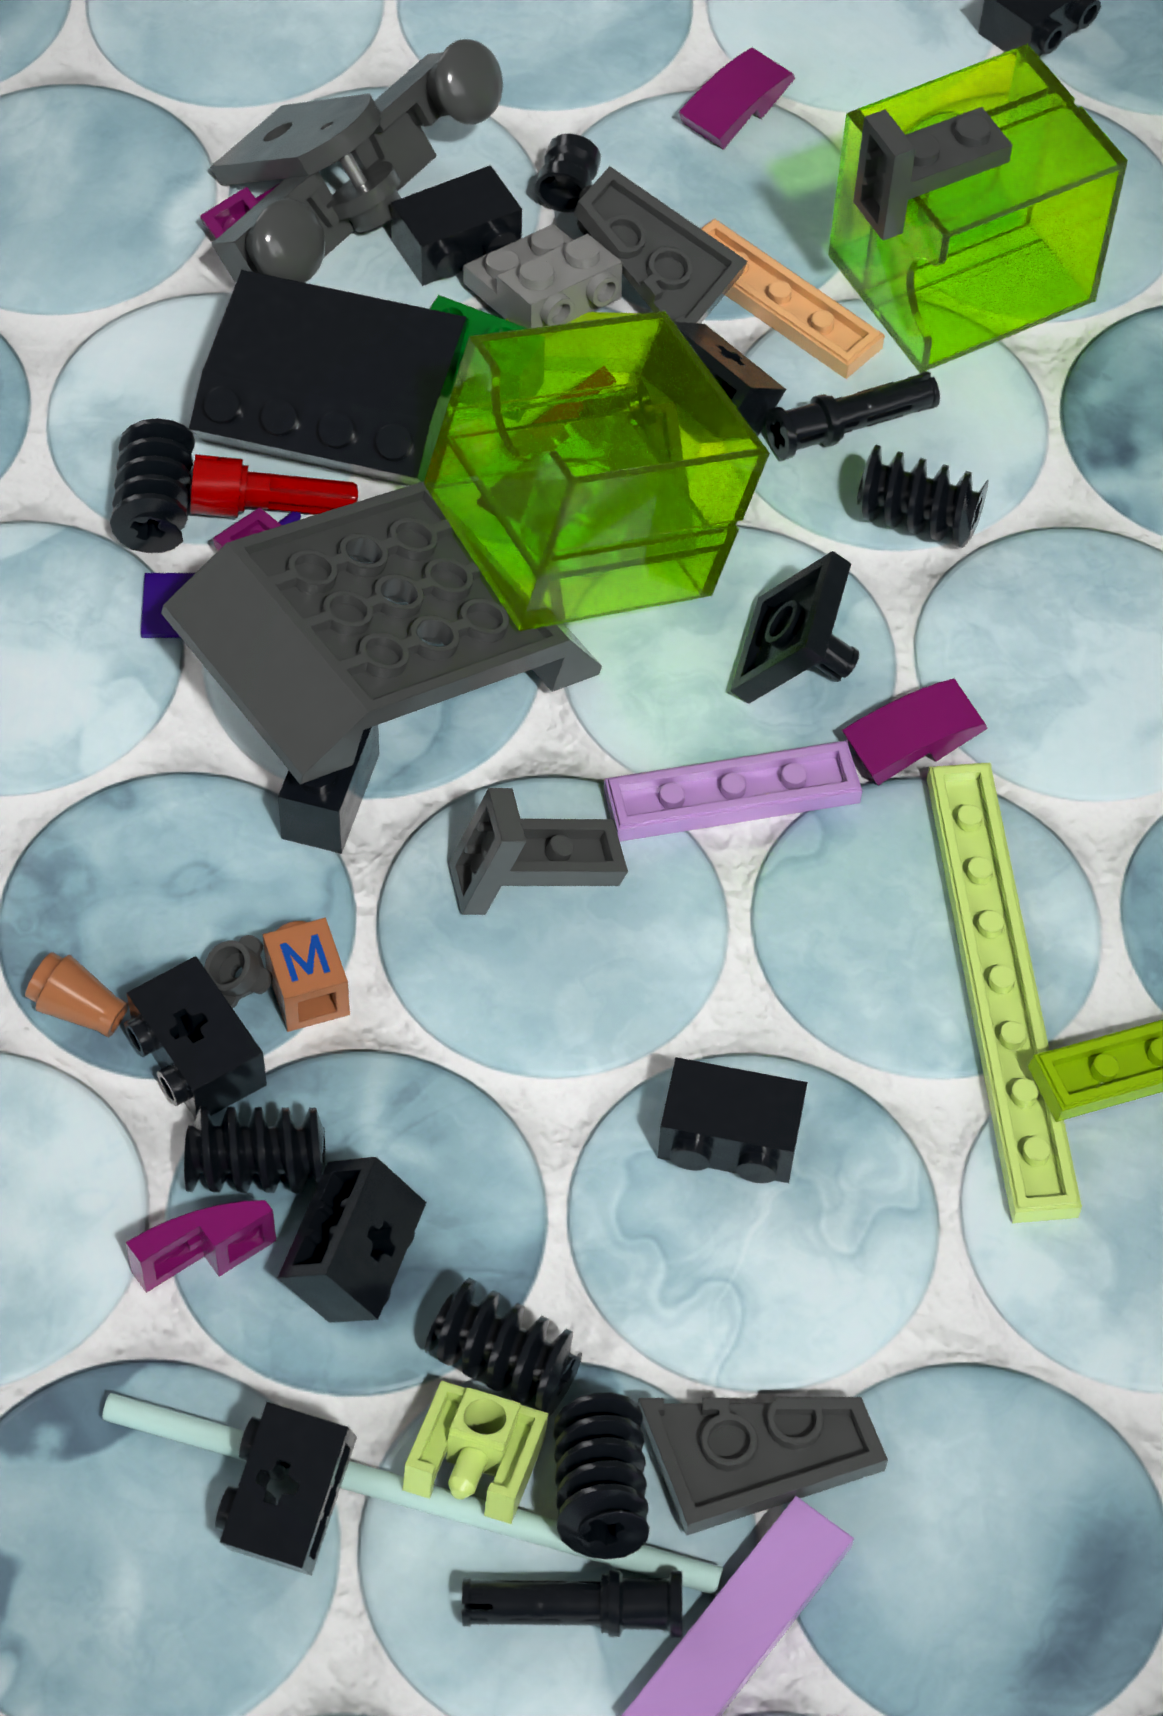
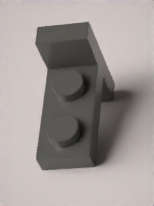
[853,107,1013,241]
[449,788,628,915]

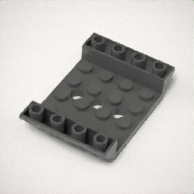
[161,480,602,784]

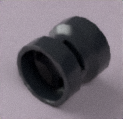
[535,133,601,213]

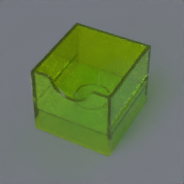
[828,44,1128,373]
[424,311,770,631]

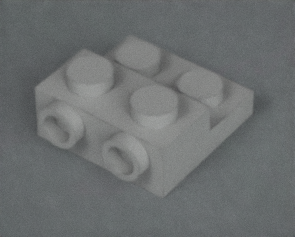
[463,224,622,335]

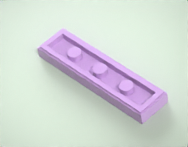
[604,740,862,842]
[622,1496,854,1716]

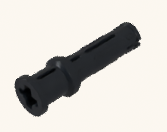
[765,371,940,460]
[462,1570,682,1637]

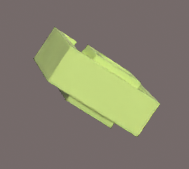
[403,1380,549,1524]

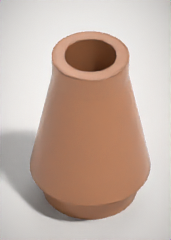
[25,952,129,1038]

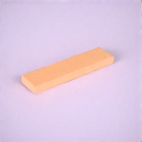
[701,218,885,379]

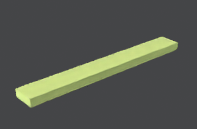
[927,762,1082,1223]

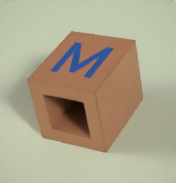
[263,917,350,1032]

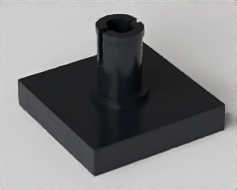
[730,551,859,704]

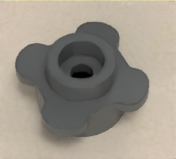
[204,935,272,1008]

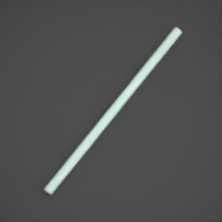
[102,1393,723,1596]

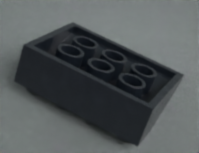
[189,269,468,486]

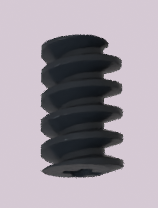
[110,418,195,553]
[857,444,989,548]
[184,1106,326,1193]
[425,1277,582,1417]
[553,1392,650,1559]

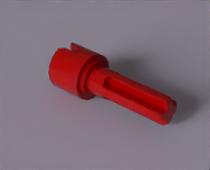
[190,454,358,518]

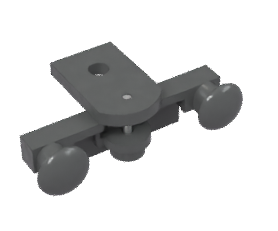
[210,39,503,283]

